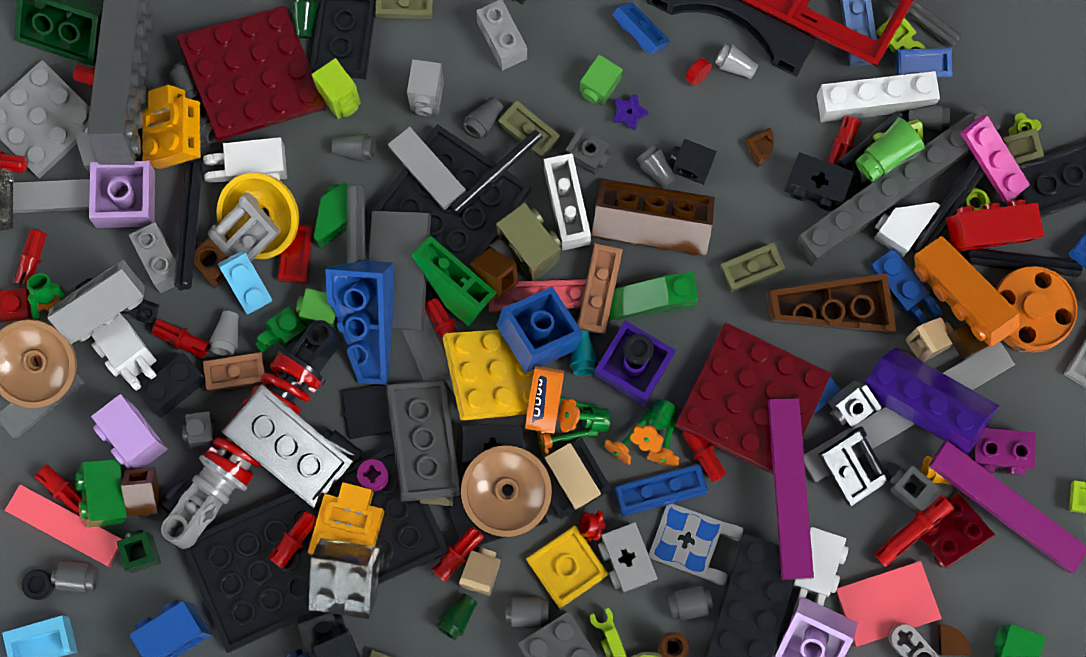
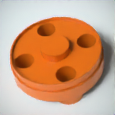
[995,267,1077,353]

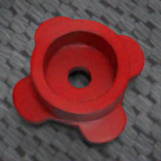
[579,510,605,542]

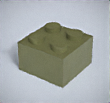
[496,203,562,281]

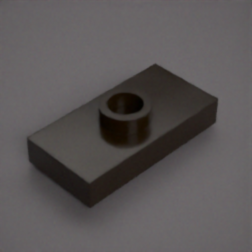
[947,324,989,360]

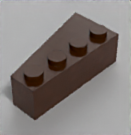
[765,273,896,334]

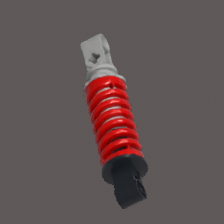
[161,320,340,549]

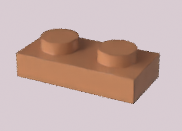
[203,352,266,392]

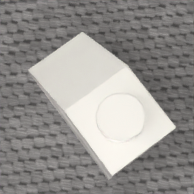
[874,202,940,258]

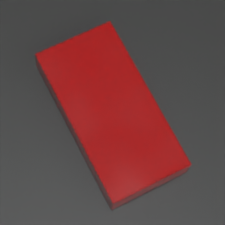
[278,225,314,284]

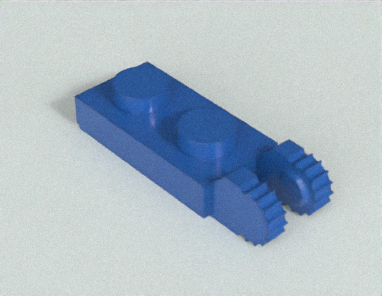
[870,248,943,326]

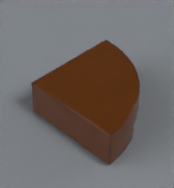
[744,128,774,167]
[938,624,972,655]

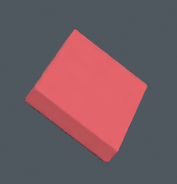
[836,561,942,647]

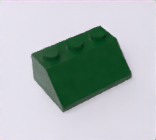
[14,0,104,66]

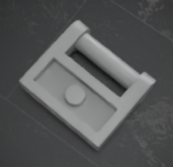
[208,192,281,262]

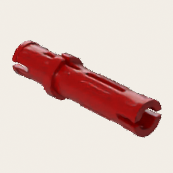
[873,494,955,567]

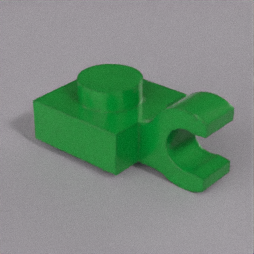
[255,306,308,353]

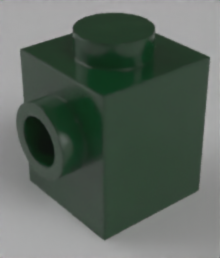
[116,530,161,573]

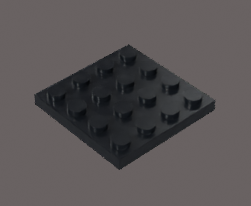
[370,124,531,270]

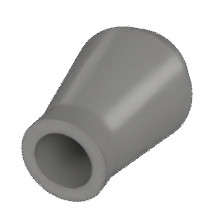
[714,43,759,79]
[209,311,239,357]

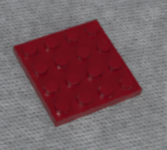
[177,6,326,142]
[675,322,832,474]

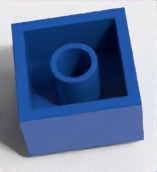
[496,286,583,373]
[129,600,212,657]

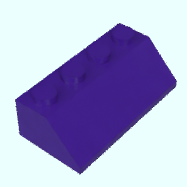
[865,347,1000,454]

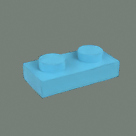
[218,250,273,315]

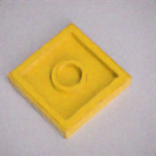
[526,525,609,609]

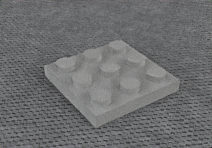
[0,60,90,179]

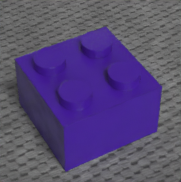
[594,320,676,406]

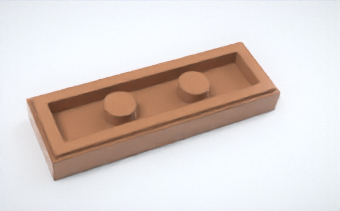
[577,243,623,335]

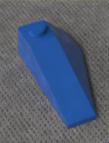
[325,261,394,385]

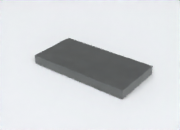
[369,211,431,331]
[386,380,461,502]

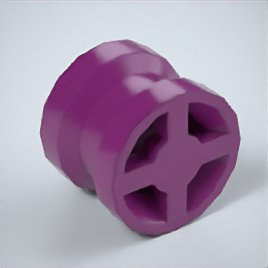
[357,459,389,492]

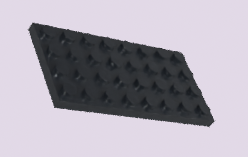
[184,446,449,653]

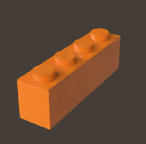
[914,236,1020,348]

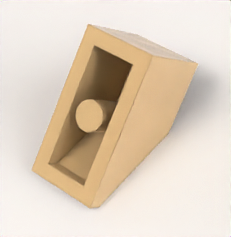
[905,317,953,362]
[459,548,501,596]

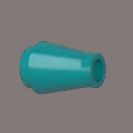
[569,330,599,376]

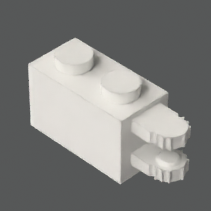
[203,137,287,183]
[91,313,157,391]
[793,527,849,611]

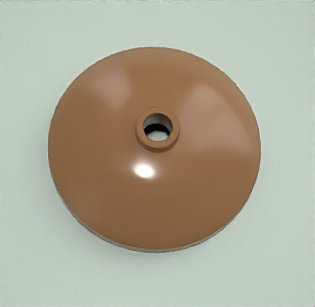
[0,319,77,408]
[461,446,552,537]

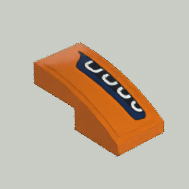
[525,366,565,434]

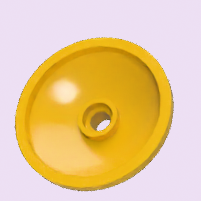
[217,172,299,259]

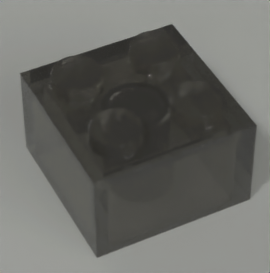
[308,538,380,619]

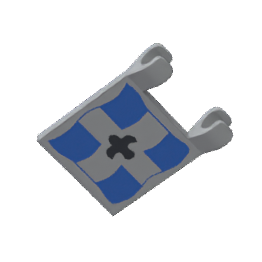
[649,504,743,586]

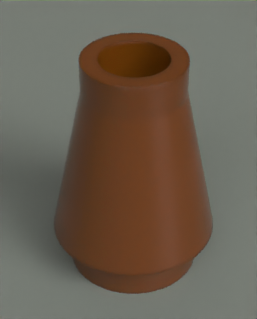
[658,632,689,657]

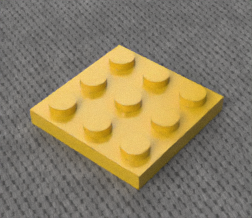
[442,330,534,420]

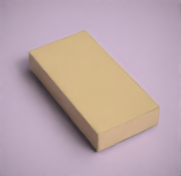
[545,443,601,510]

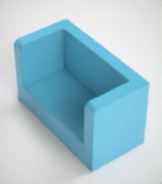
[2,615,78,657]

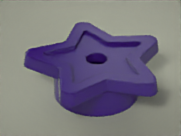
[613,94,649,130]

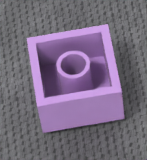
[89,161,155,228]
[91,394,168,469]
[774,596,858,657]

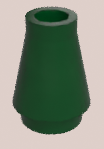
[290,0,318,39]
[436,593,478,640]

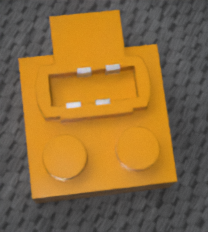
[142,85,200,169]
[308,482,385,570]

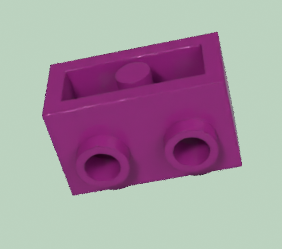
[968,428,1036,476]

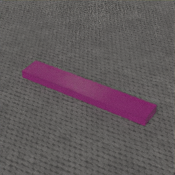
[768,399,814,580]
[928,441,1086,573]

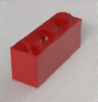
[946,200,1044,252]

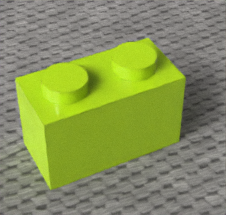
[312,58,361,119]

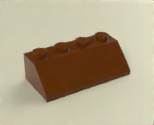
[592,178,715,255]

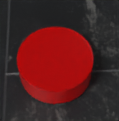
[685,58,712,86]

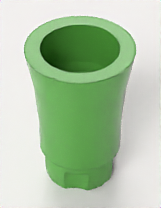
[855,117,925,182]

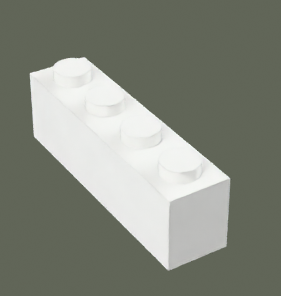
[817,71,940,122]

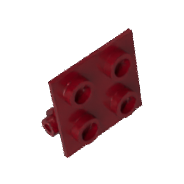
[920,492,995,568]

